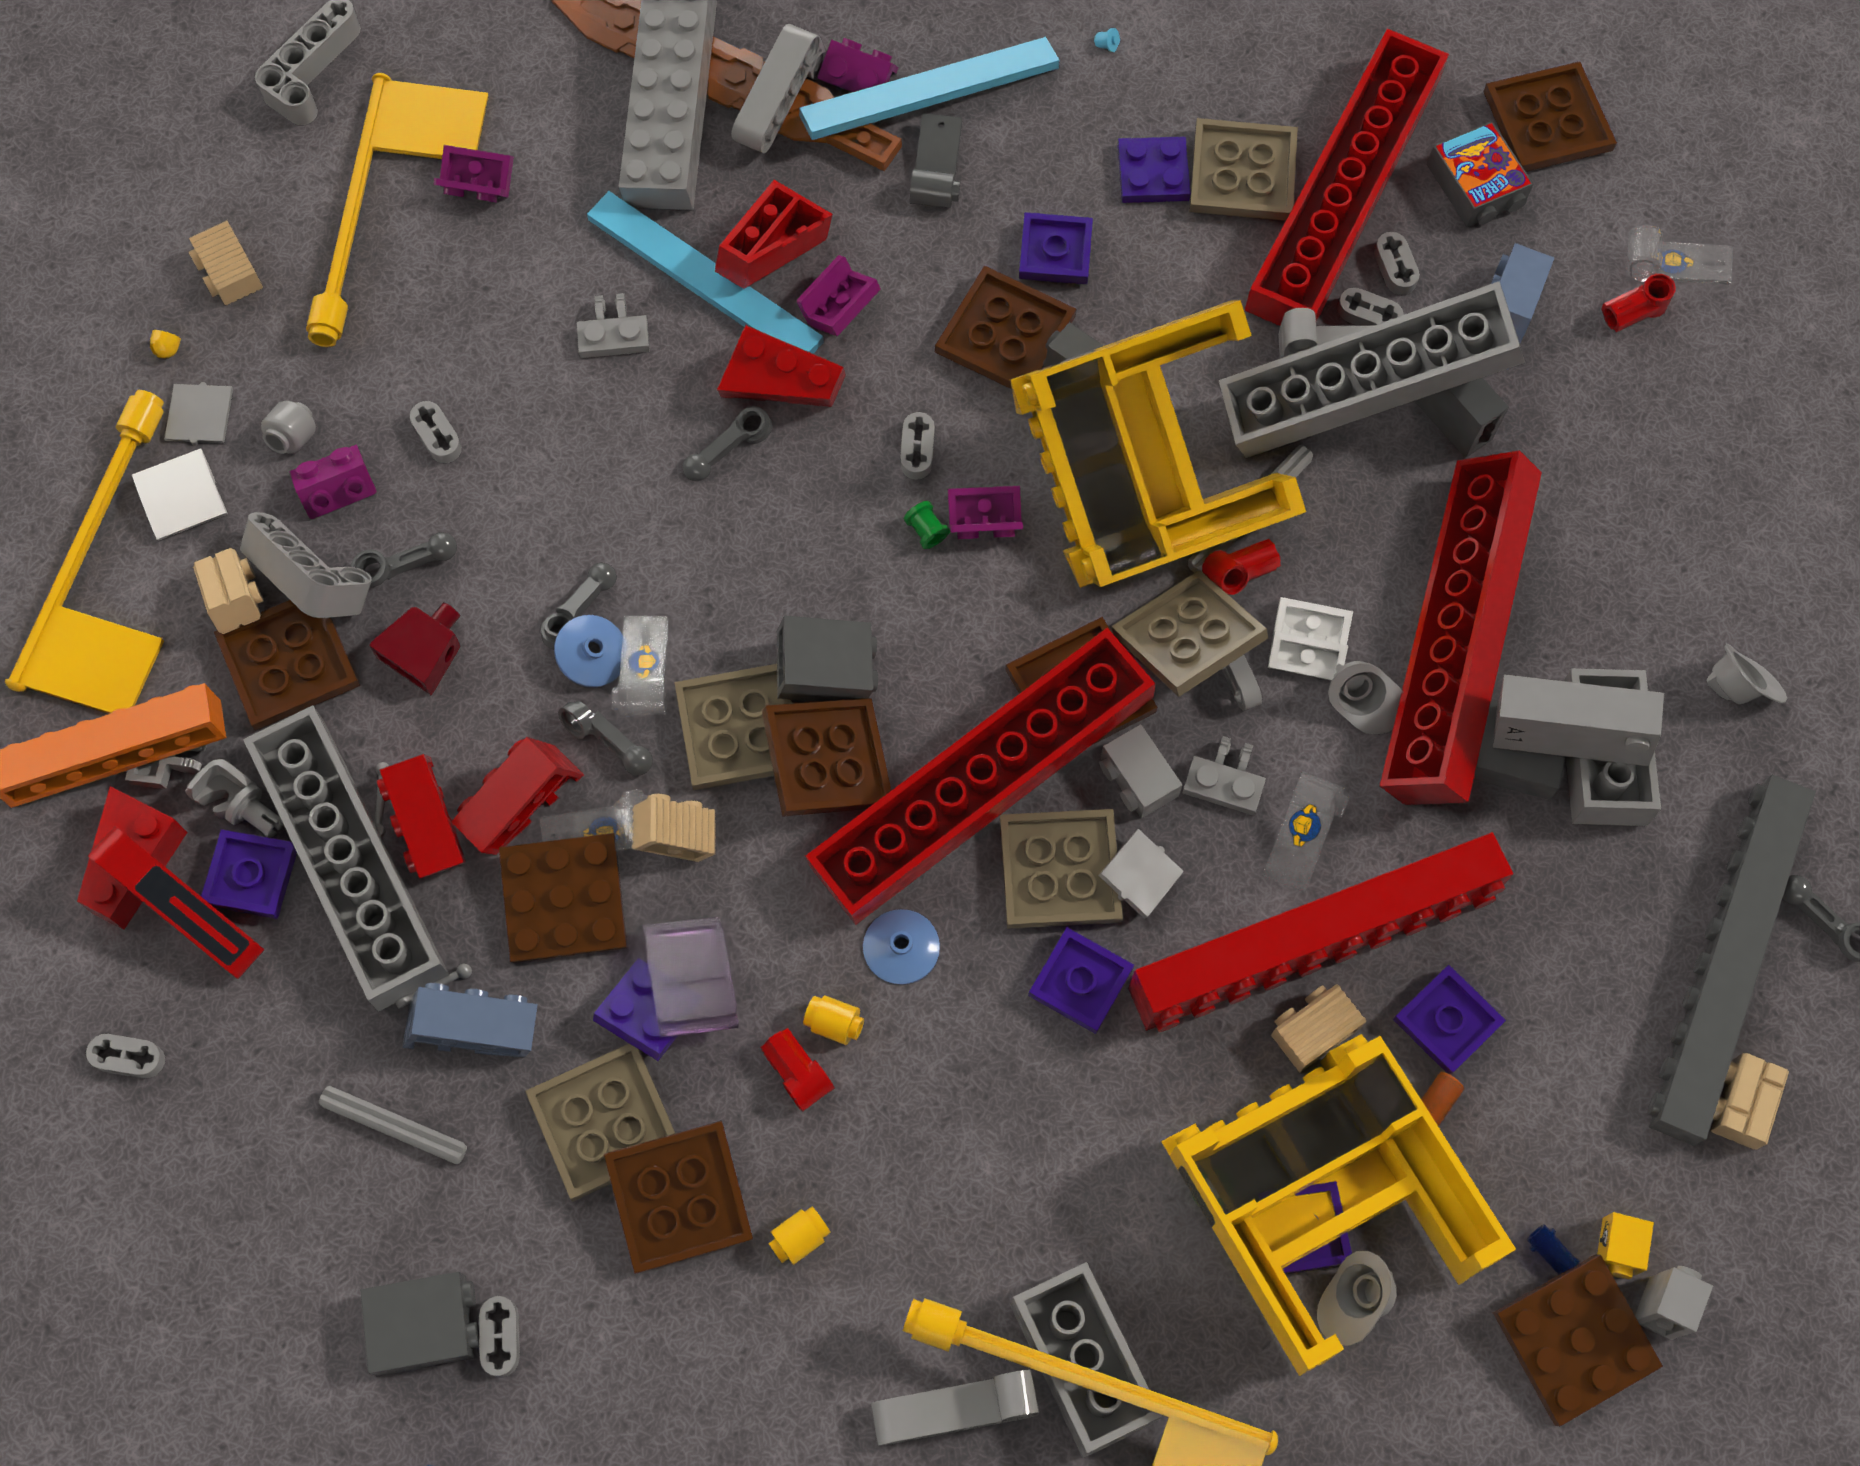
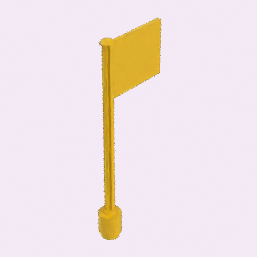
[306,73,488,347]
[5,390,164,714]
[903,1298,1278,1466]

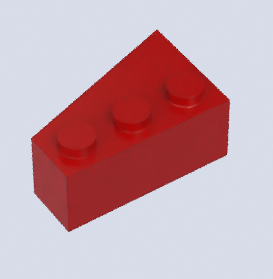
[715,180,833,289]
[717,325,846,407]
[451,737,584,855]
[377,754,466,878]
[77,786,188,930]

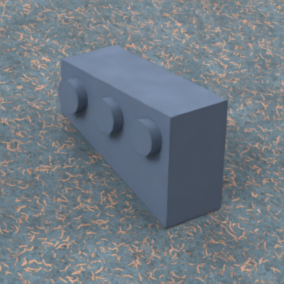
[1491,243,1554,370]
[402,983,538,1057]

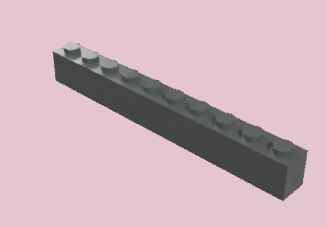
[1647,774,1816,1146]

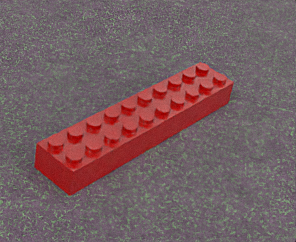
[1244,28,1449,326]
[1380,450,1542,805]
[805,628,1155,925]
[1128,832,1514,1032]

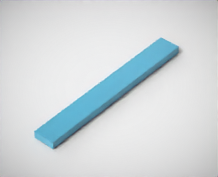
[799,37,1060,140]
[587,191,824,354]

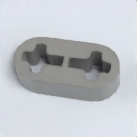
[1374,232,1420,295]
[1337,288,1404,326]
[410,401,462,463]
[900,412,935,480]
[1222,655,1262,711]
[86,1034,165,1078]
[479,1296,520,1378]

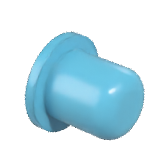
[1094,28,1120,52]

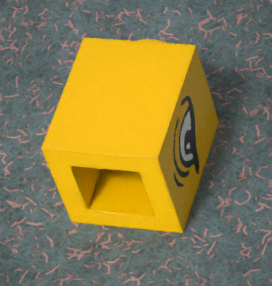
[1597,1212,1654,1279]

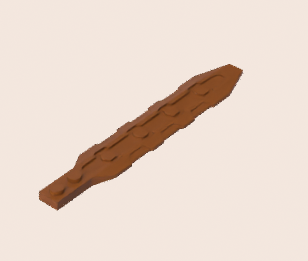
[550,0,902,172]

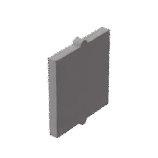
[164,382,233,446]
[1098,829,1184,919]

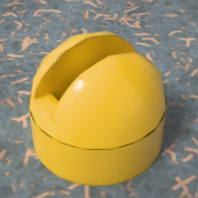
[150,330,181,358]

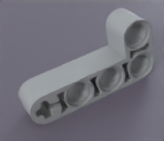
[254,0,361,125]
[731,24,826,153]
[1278,308,1371,359]
[240,512,372,618]
[871,1369,1039,1446]

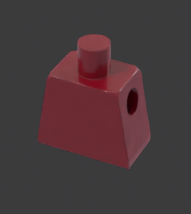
[369,602,461,696]

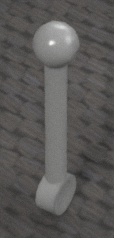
[374,762,389,837]
[395,963,472,1009]

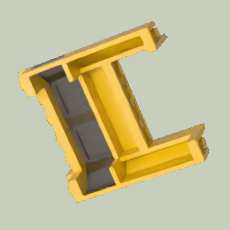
[1010,300,1306,588]
[1161,1034,1516,1376]

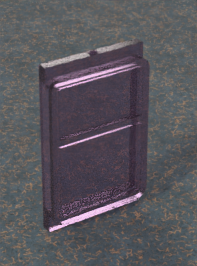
[642,917,739,1037]

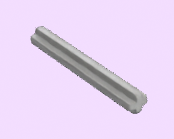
[319,1086,467,1164]

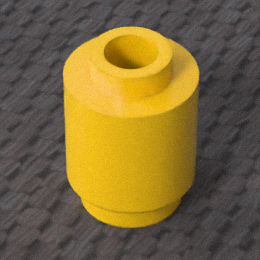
[803,995,864,1045]
[768,1206,831,1265]

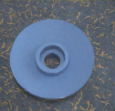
[554,615,628,687]
[863,909,940,985]

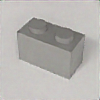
[1099,724,1183,818]
[1635,1266,1713,1340]

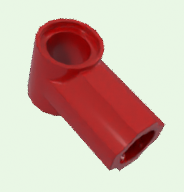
[1601,274,1676,332]
[1202,539,1281,595]
[760,1028,835,1112]

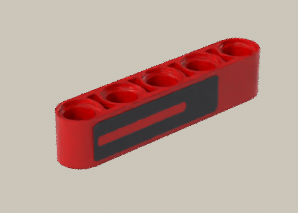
[87,826,264,979]

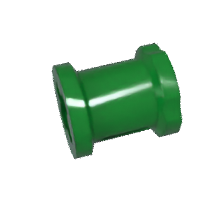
[903,501,950,549]

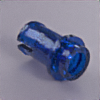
[1527,1224,1580,1275]

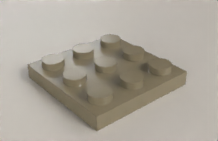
[1189,118,1298,221]
[1111,570,1268,697]
[674,664,792,791]
[999,809,1123,929]
[525,1044,675,1202]

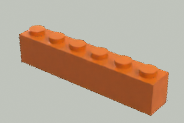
[0,683,226,808]

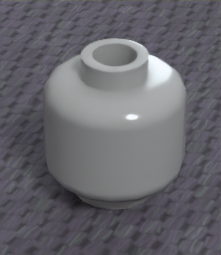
[261,401,316,454]

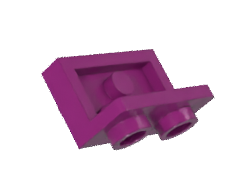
[817,38,899,92]
[434,145,514,203]
[797,255,881,336]
[289,444,377,519]
[947,485,1023,539]

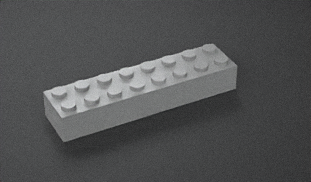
[619,0,717,210]
[1219,281,1526,458]
[243,705,449,1012]

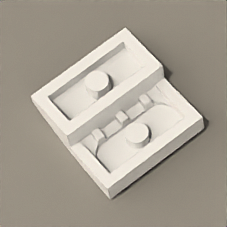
[132,449,228,540]
[1267,597,1353,680]

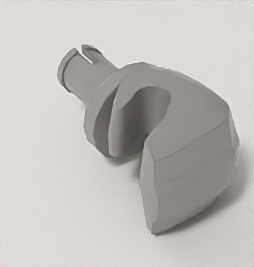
[185,759,283,838]

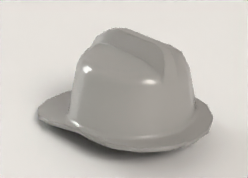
[1707,643,1787,704]
[1328,661,1403,734]
[1317,1251,1397,1346]

